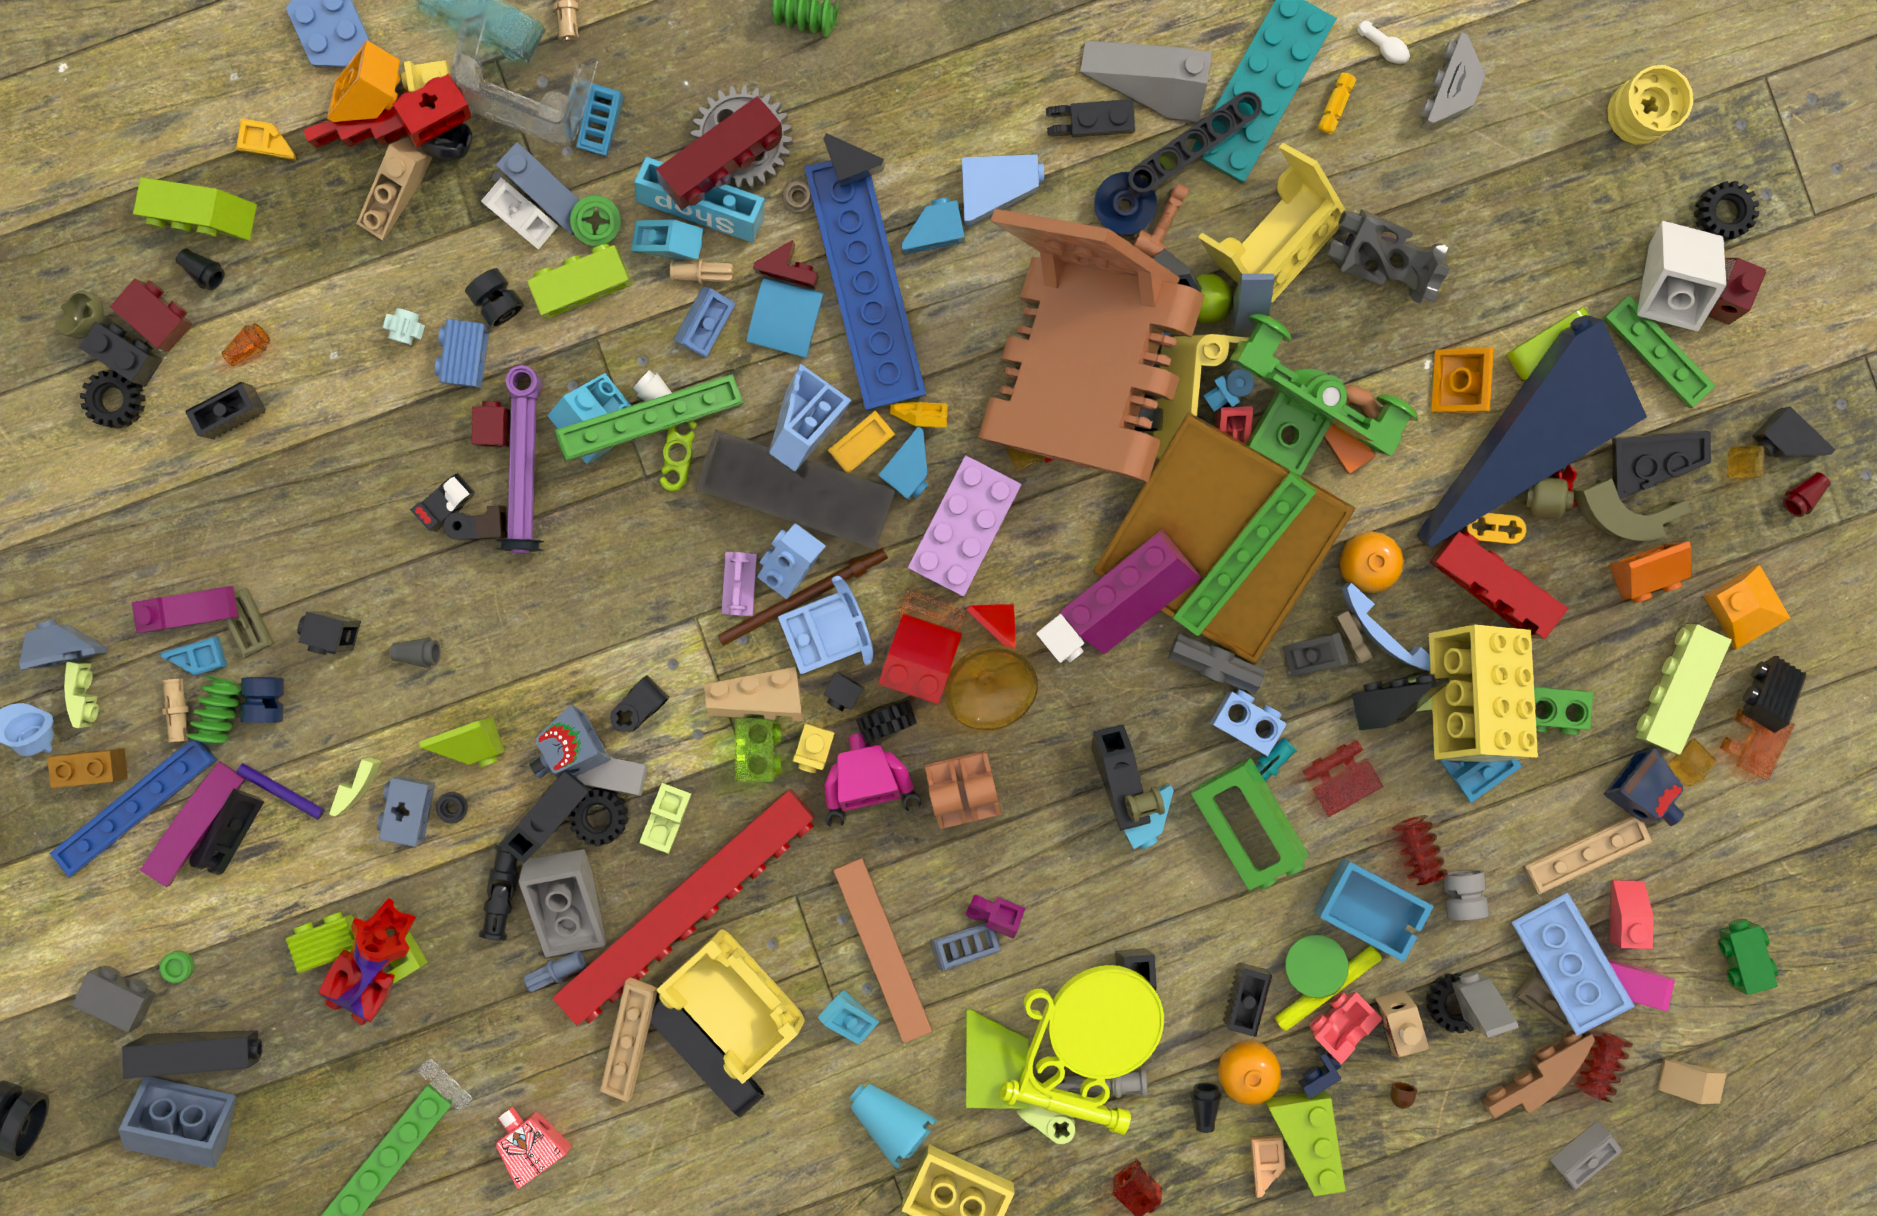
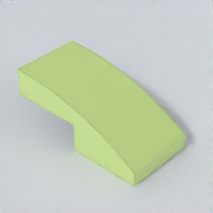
[329,757,382,817]
[639,783,691,855]

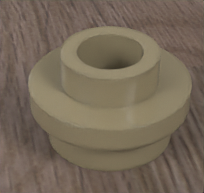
[783,181,813,213]

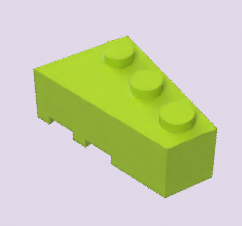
[1265,1090,1346,1196]

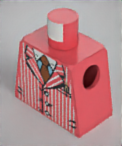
[496,1106,572,1189]

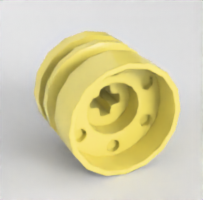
[1607,65,1693,145]

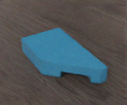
[160,637,227,675]

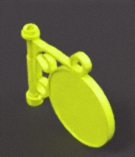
[1000,965,1164,1135]

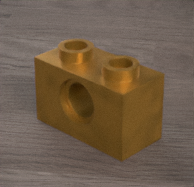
[47,748,128,788]

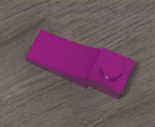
[132,586,238,633]

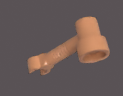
[1132,183,1189,259]

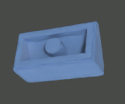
[674,286,736,358]

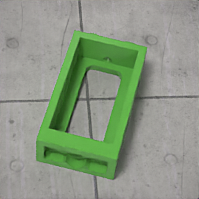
[1191,757,1309,891]

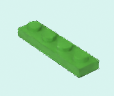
[1603,295,1716,408]

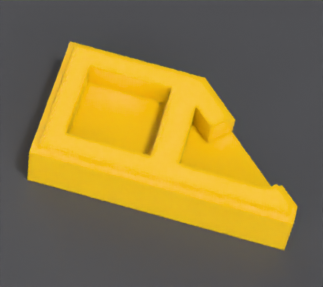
[236,118,297,161]
[890,401,948,428]

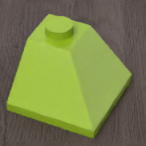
[419,717,505,767]

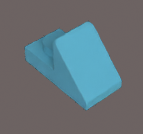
[818,990,879,1045]

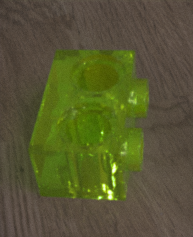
[735,717,782,782]

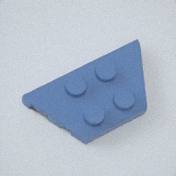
[286,0,372,69]

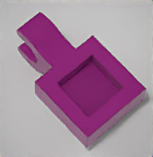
[965,895,1025,939]

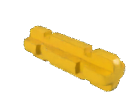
[1318,72,1356,134]

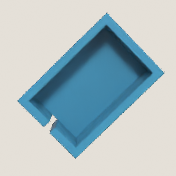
[1314,857,1434,962]

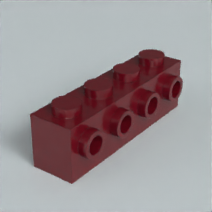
[656,96,782,210]

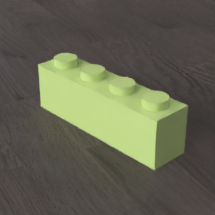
[1636,624,1732,755]

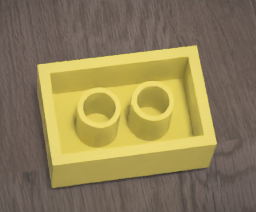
[902,1144,1014,1216]

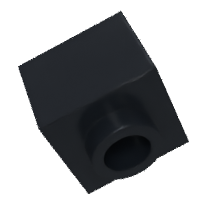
[823,672,864,712]

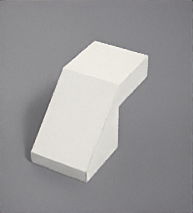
[481,178,558,250]

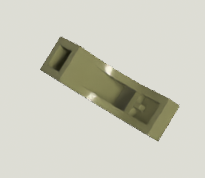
[1571,477,1691,541]

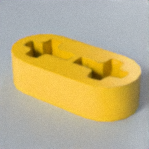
[1464,513,1526,544]

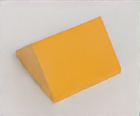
[1431,347,1494,415]

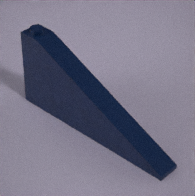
[1417,315,1647,547]

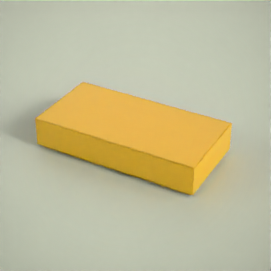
[828,410,895,475]

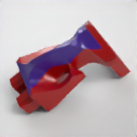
[318,898,416,1025]

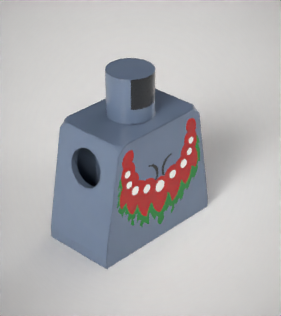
[529,705,611,778]

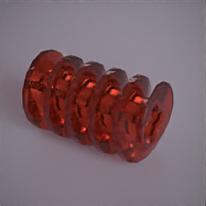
[1392,815,1449,885]
[1575,1031,1633,1103]

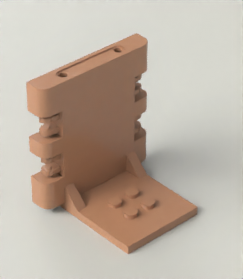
[978,209,1205,483]

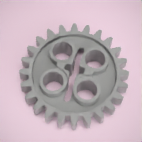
[691,85,793,190]

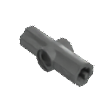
[1168,634,1266,694]

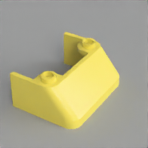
[1198,143,1346,302]
[1152,334,1249,459]

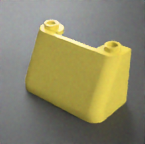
[657,929,805,1084]

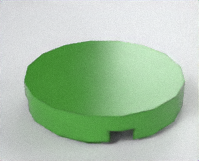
[1286,935,1348,998]

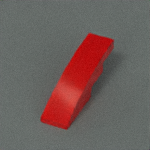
[303,108,431,148]

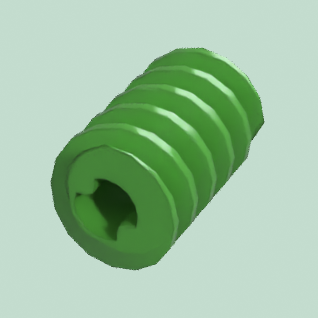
[771,0,840,37]
[186,676,241,744]

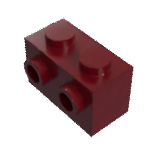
[110,278,193,352]

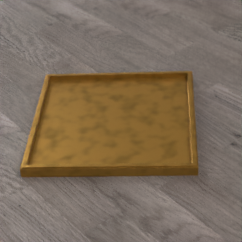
[1093,412,1355,665]

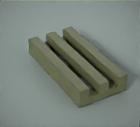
[225,588,275,657]

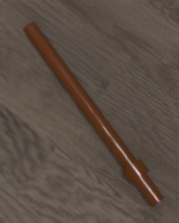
[718,547,888,646]

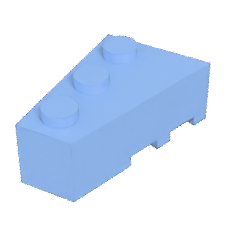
[769,364,851,471]

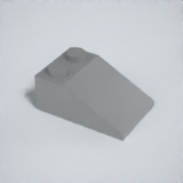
[519,849,606,958]

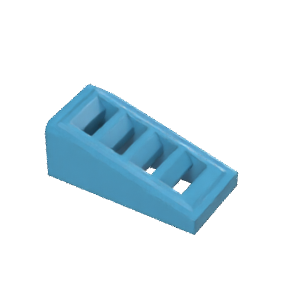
[576,83,625,157]

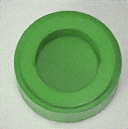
[159,950,194,983]

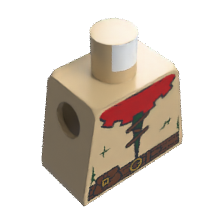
[1374,989,1429,1058]

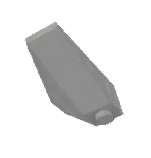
[1080,41,1212,123]

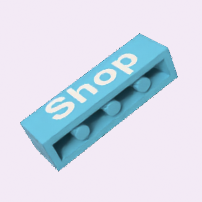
[634,157,765,243]

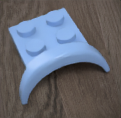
[778,576,874,674]

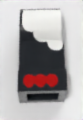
[410,473,475,532]

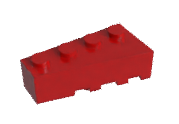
[1429,531,1569,639]

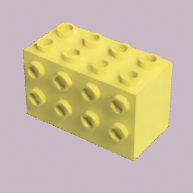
[1429,625,1538,763]

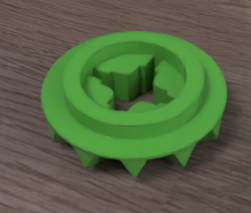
[570,195,621,246]

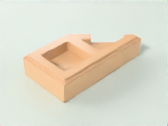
[1250,1135,1286,1198]

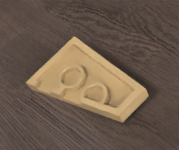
[704,667,804,721]

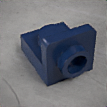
[1298,1047,1341,1099]

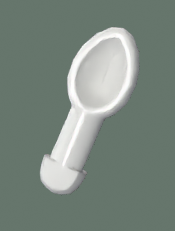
[1357,20,1410,64]

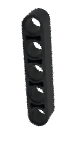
[1126,91,1262,199]
[650,983,765,1118]

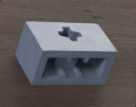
[377,775,435,847]

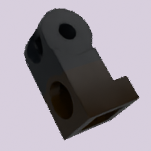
[443,505,508,540]

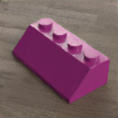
[1060,529,1202,654]

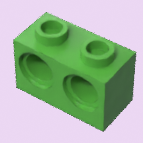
[1534,687,1594,735]

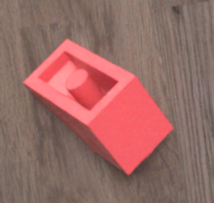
[1609,880,1654,949]

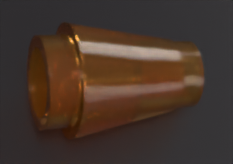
[222,323,270,366]

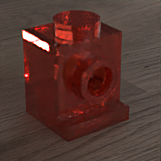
[1113,1159,1162,1216]

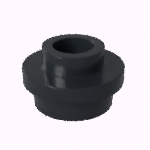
[436,792,468,823]

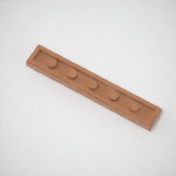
[833,857,932,1044]

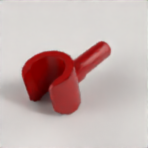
[1552,464,1577,507]

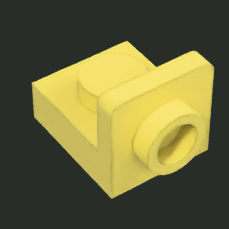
[401,60,451,92]
[793,723,835,773]

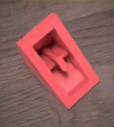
[1215,406,1253,444]

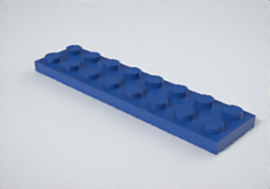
[804,160,927,411]

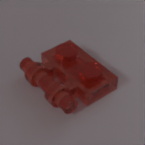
[1302,740,1384,817]

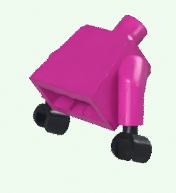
[824,733,921,827]

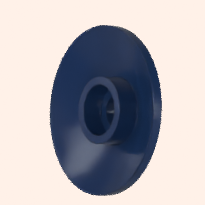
[1094,172,1157,235]

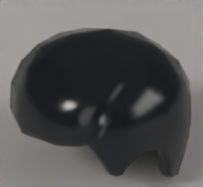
[422,123,472,163]

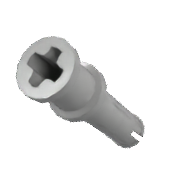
[1052,1068,1147,1098]

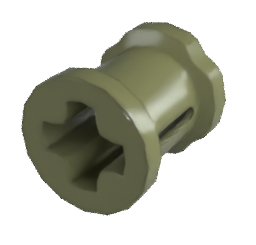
[1125,786,1165,822]

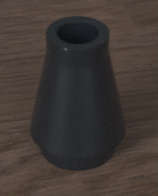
[176,248,225,290]
[1190,1083,1222,1133]

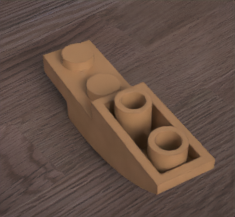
[1481,1029,1595,1118]

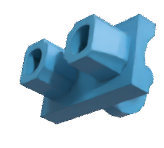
[1204,369,1254,411]

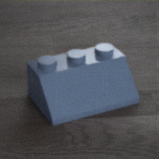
[118,1077,236,1168]

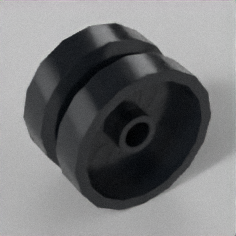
[0,1080,49,1162]

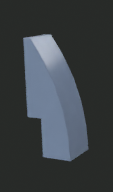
[1230,274,1274,338]

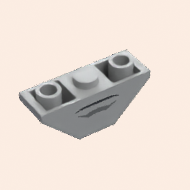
[1420,32,1486,130]

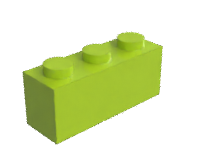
[527,244,633,319]

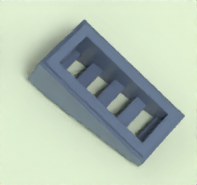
[930,923,1001,971]

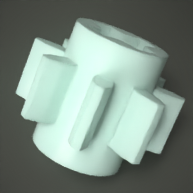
[382,308,425,345]

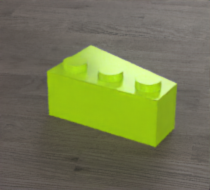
[133,177,257,241]

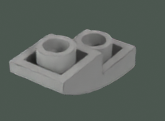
[577,758,648,796]

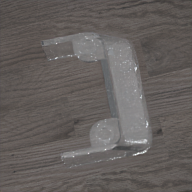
[451,13,598,147]

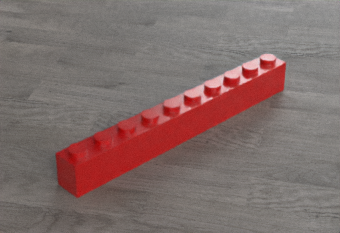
[552,788,815,1026]

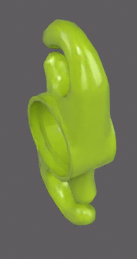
[659,421,697,492]

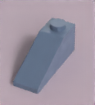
[496,142,589,235]

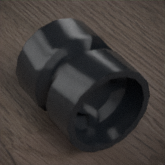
[465,268,524,328]

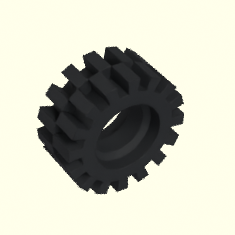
[1694,181,1760,242]
[80,370,146,429]
[856,699,917,743]
[568,788,629,846]
[1426,973,1475,1034]

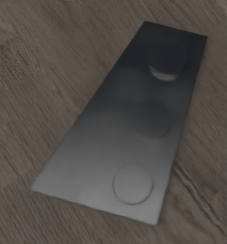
[1612,431,1711,500]

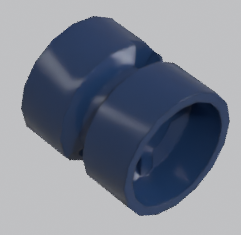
[240,677,284,723]

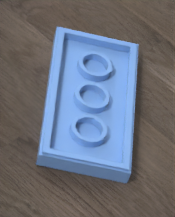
[1511,893,1635,1036]

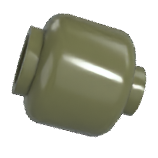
[1526,477,1574,520]

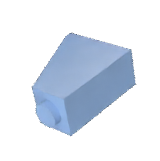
[962,154,1044,226]

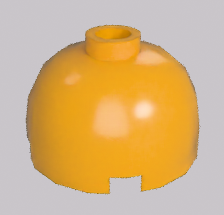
[1339,531,1404,594]
[1217,1040,1281,1106]

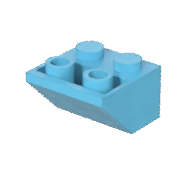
[547,373,632,464]

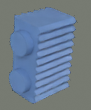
[435,319,490,389]

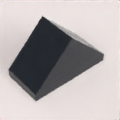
[823,133,885,187]

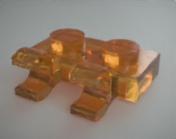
[1720,709,1795,780]

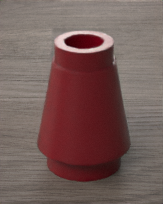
[1783,472,1831,517]

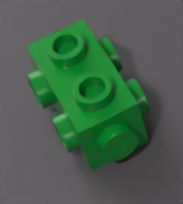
[1718,919,1778,995]

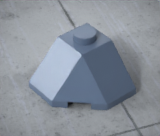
[19,620,108,670]

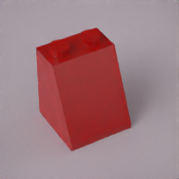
[878,613,962,704]

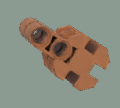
[925,750,1001,829]

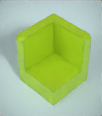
[387,931,428,984]

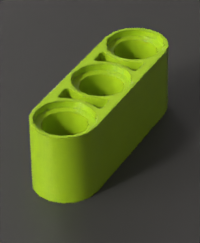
[1506,306,1590,381]

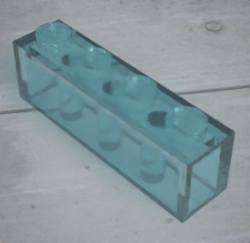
[416,0,546,63]

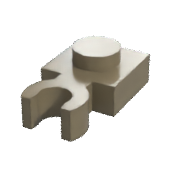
[1331,610,1372,664]

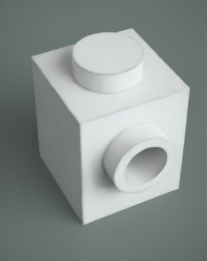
[1036,613,1085,663]

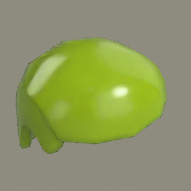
[1196,274,1232,324]

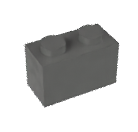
[72,966,156,1033]

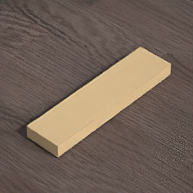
[1523,815,1652,895]
[600,977,658,1103]

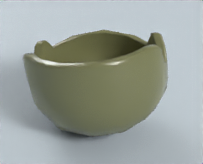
[55,290,104,339]

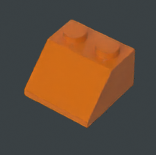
[1609,541,1691,603]

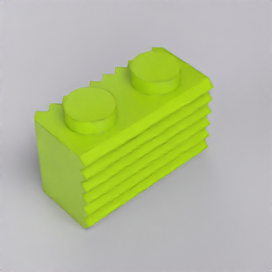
[286,911,355,974]

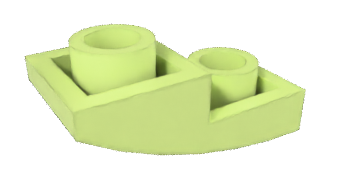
[64,661,99,728]

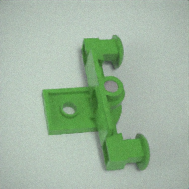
[1230,314,1418,476]

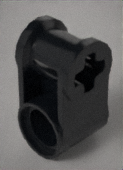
[610,675,670,732]

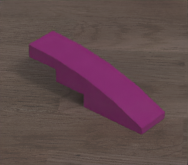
[140,761,246,887]

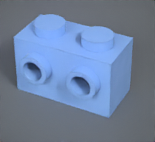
[757,523,825,599]

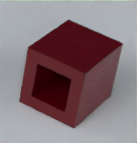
[471,401,510,447]

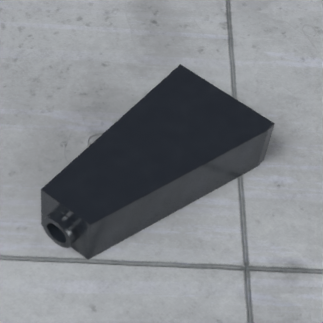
[122,1030,262,1079]

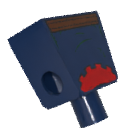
[1603,748,1684,826]

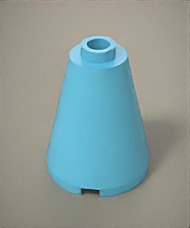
[850,1083,938,1170]

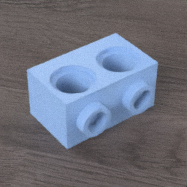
[1210,689,1287,756]

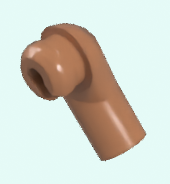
[1345,385,1380,419]

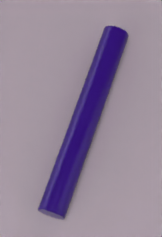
[236,763,325,820]

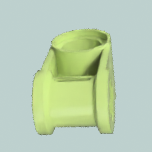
[1016,1104,1075,1144]

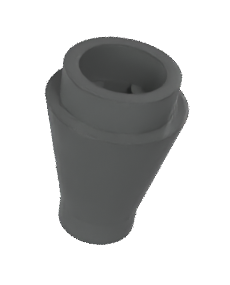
[390,637,441,668]

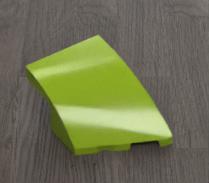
[966,1009,1029,1109]

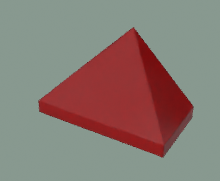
[966,604,1016,653]

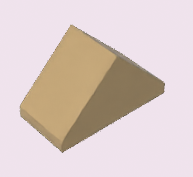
[1657,1058,1727,1104]

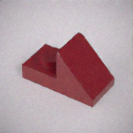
[753,240,819,289]

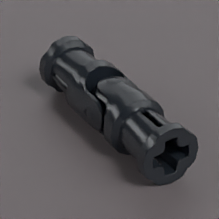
[478,843,518,941]

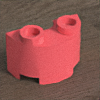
[1309,991,1383,1064]

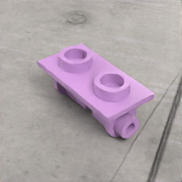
[721,552,757,616]

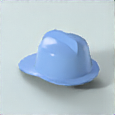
[0,703,54,757]

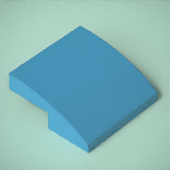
[746,277,824,358]
[1431,746,1522,803]

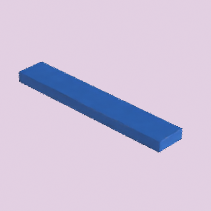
[49,739,217,877]

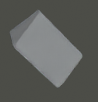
[1551,1122,1623,1190]

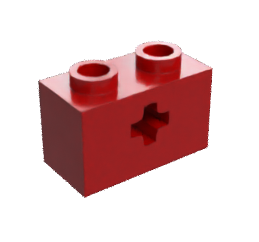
[392,74,471,148]

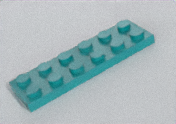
[1191,0,1337,184]

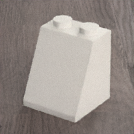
[1637,221,1726,331]

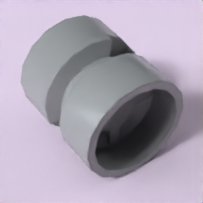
[1443,870,1489,920]

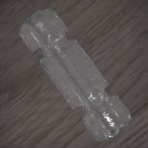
[418,1059,472,1111]

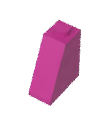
[1607,958,1675,1012]

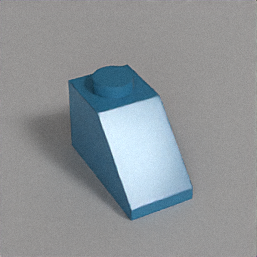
[902,198,965,255]
[879,426,929,500]

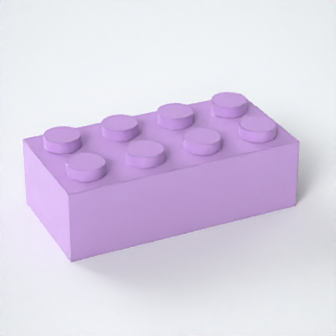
[908,455,1022,597]

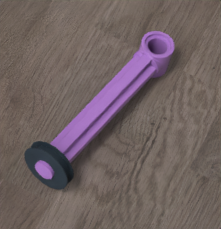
[496,365,544,554]

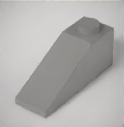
[1452,971,1519,1038]

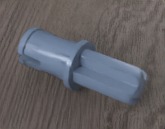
[524,950,586,992]

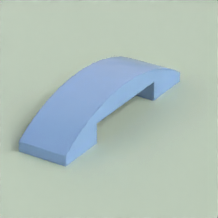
[1342,583,1431,671]

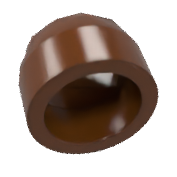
[1390,1082,1417,1109]

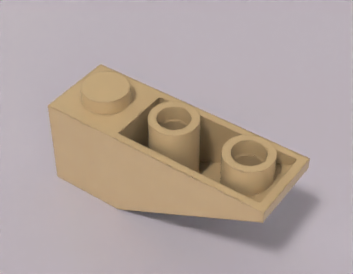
[356,137,432,240]

